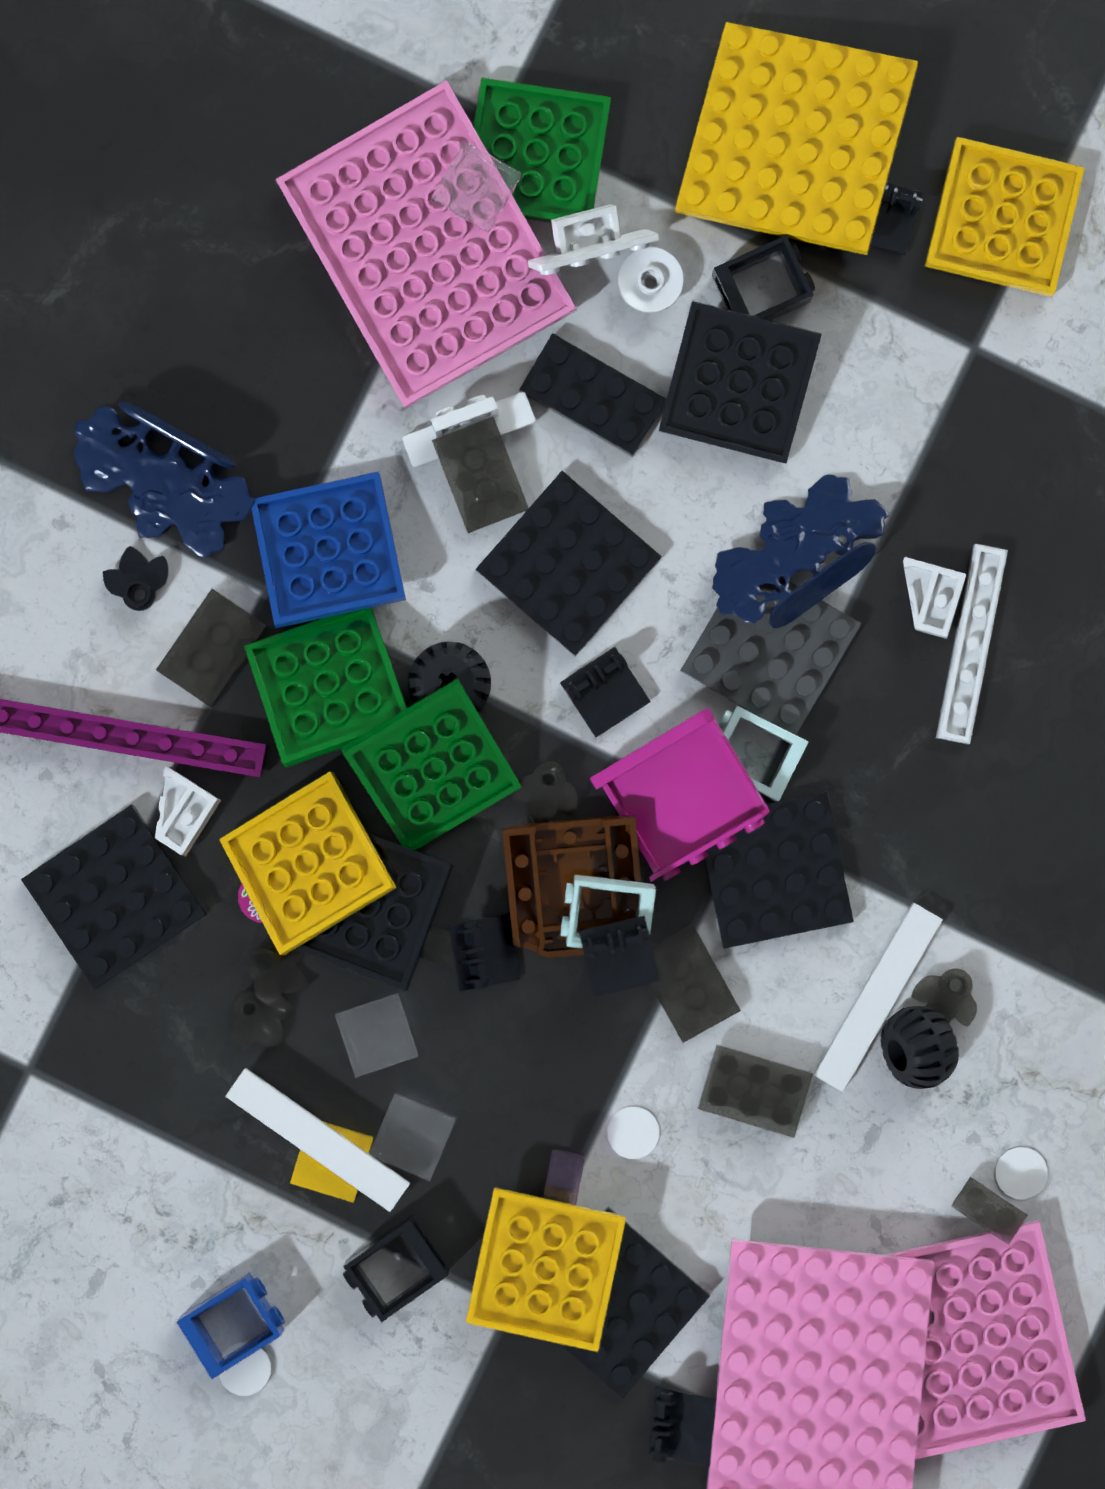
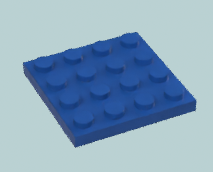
[251,472,406,628]

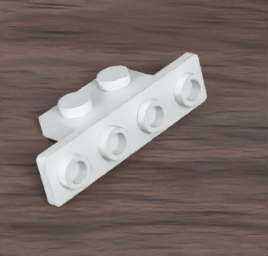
[528,204,659,275]
[402,392,535,468]

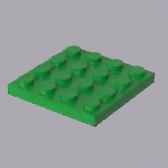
[474,78,611,223]
[244,608,407,768]
[341,679,522,850]

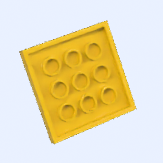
[925,137,1085,297]
[219,771,396,955]
[465,1187,626,1352]

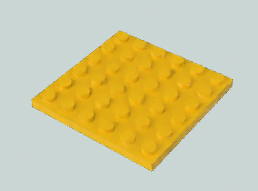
[675,22,918,255]

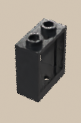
[712,235,815,320]
[343,1215,450,1323]

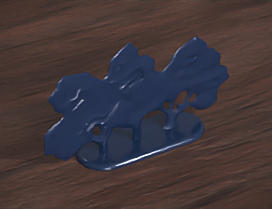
[73,401,255,557]
[712,474,889,628]

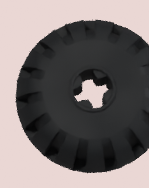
[408,641,491,713]
[880,1006,959,1089]

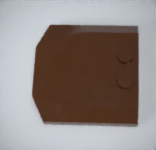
[502,815,641,958]

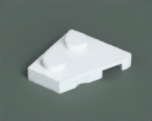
[903,557,966,639]
[155,766,221,857]

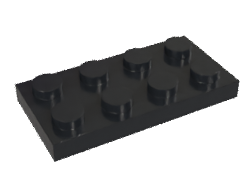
[519,333,666,457]

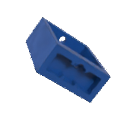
[176,1272,285,1379]

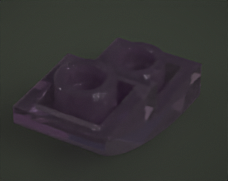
[543,1149,585,1205]

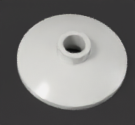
[618,247,684,313]

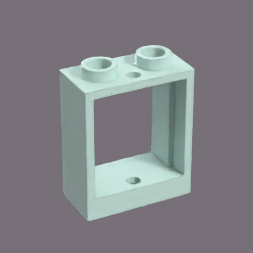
[719,706,808,802]
[560,874,656,948]

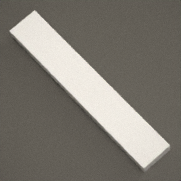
[936,544,1008,744]
[813,902,943,1092]
[225,1068,410,1212]

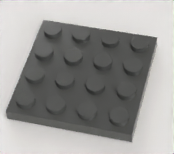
[680,576,862,735]

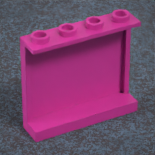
[590,708,770,882]

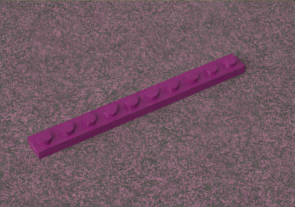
[0,699,268,778]

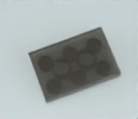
[432,416,529,533]
[156,589,268,708]
[650,923,741,1043]
[697,1044,813,1138]

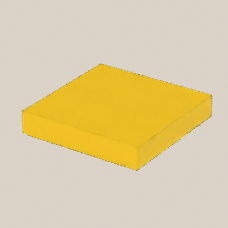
[290,1122,374,1203]

